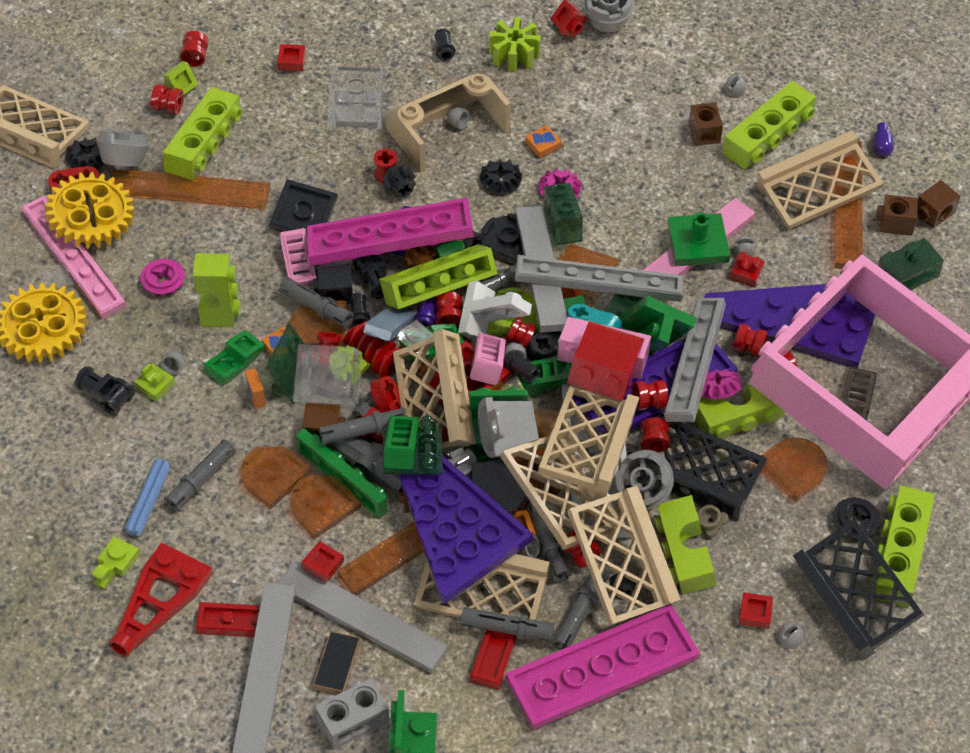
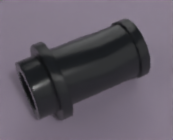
[434,28,456,61]
[349,293,371,327]
[503,350,540,383]

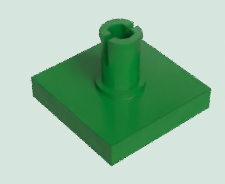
[667,212,730,266]

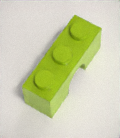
[193,253,241,327]
[695,382,785,440]
[654,495,717,595]

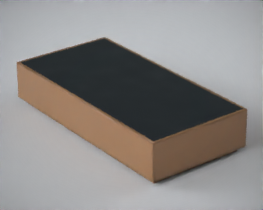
[313,631,360,695]

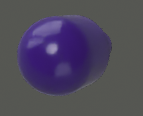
[872,122,894,157]

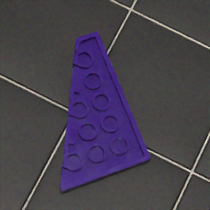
[704,284,876,369]
[396,430,533,604]

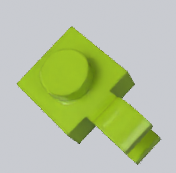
[92,536,140,589]

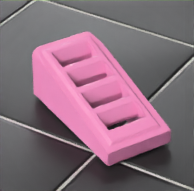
[279,228,316,285]
[470,333,506,385]

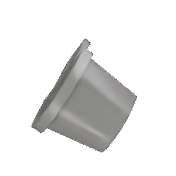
[478,397,539,458]

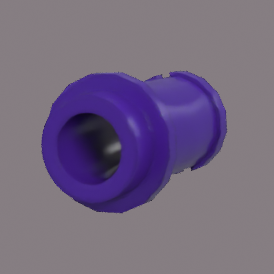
[414,297,436,331]

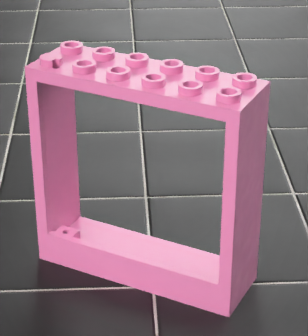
[749,254,970,490]

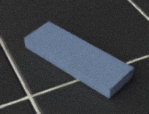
[364,306,417,341]

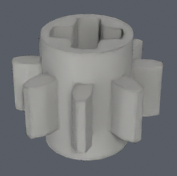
[445,447,478,479]

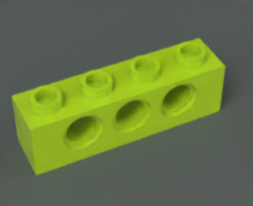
[722,80,816,170]
[163,87,242,181]
[379,245,498,309]
[870,485,935,608]

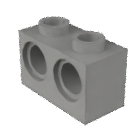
[315,678,390,750]

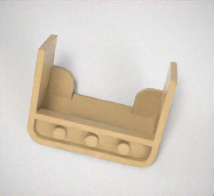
[385,73,511,173]

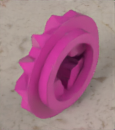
[539,167,581,204]
[140,259,185,297]
[702,369,742,400]

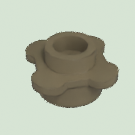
[698,504,729,537]

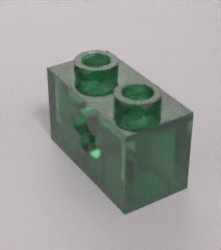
[544,183,583,245]
[878,238,944,290]

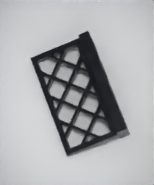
[641,413,767,522]
[793,518,924,660]

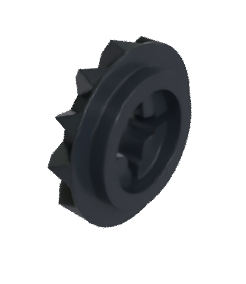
[65,136,105,170]
[480,158,522,194]
[832,497,880,541]

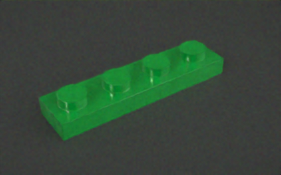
[295,428,388,519]

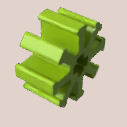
[489,17,541,72]

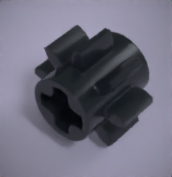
[382,165,416,198]

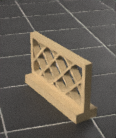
[0,85,90,169]
[757,130,884,230]
[393,329,476,453]
[538,384,639,499]
[500,428,624,550]
[567,485,681,625]
[414,554,550,620]

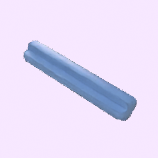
[125,459,170,537]

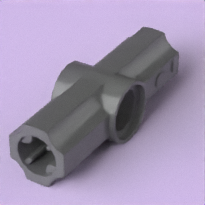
[331,436,403,496]

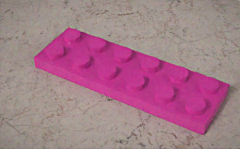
[307,197,474,266]
[506,604,700,730]

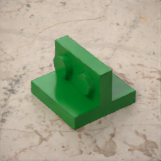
[620,295,696,356]

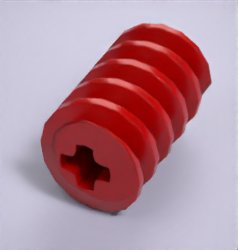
[343,321,401,378]

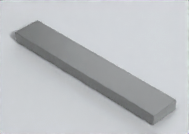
[515,206,567,333]
[515,255,683,302]
[664,298,726,422]
[278,562,448,674]
[232,582,296,753]

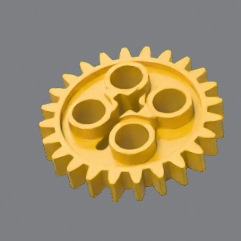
[45,172,134,249]
[0,282,88,363]

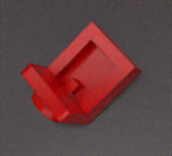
[550,0,588,38]

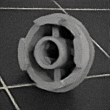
[584,0,634,33]
[96,128,150,170]
[616,450,674,509]

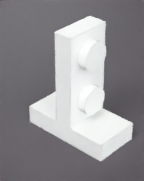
[458,281,532,343]

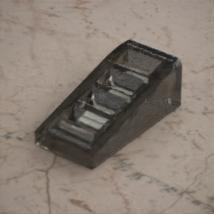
[841,366,877,421]

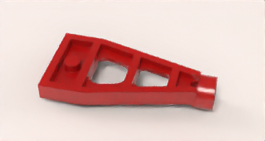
[109,542,213,657]

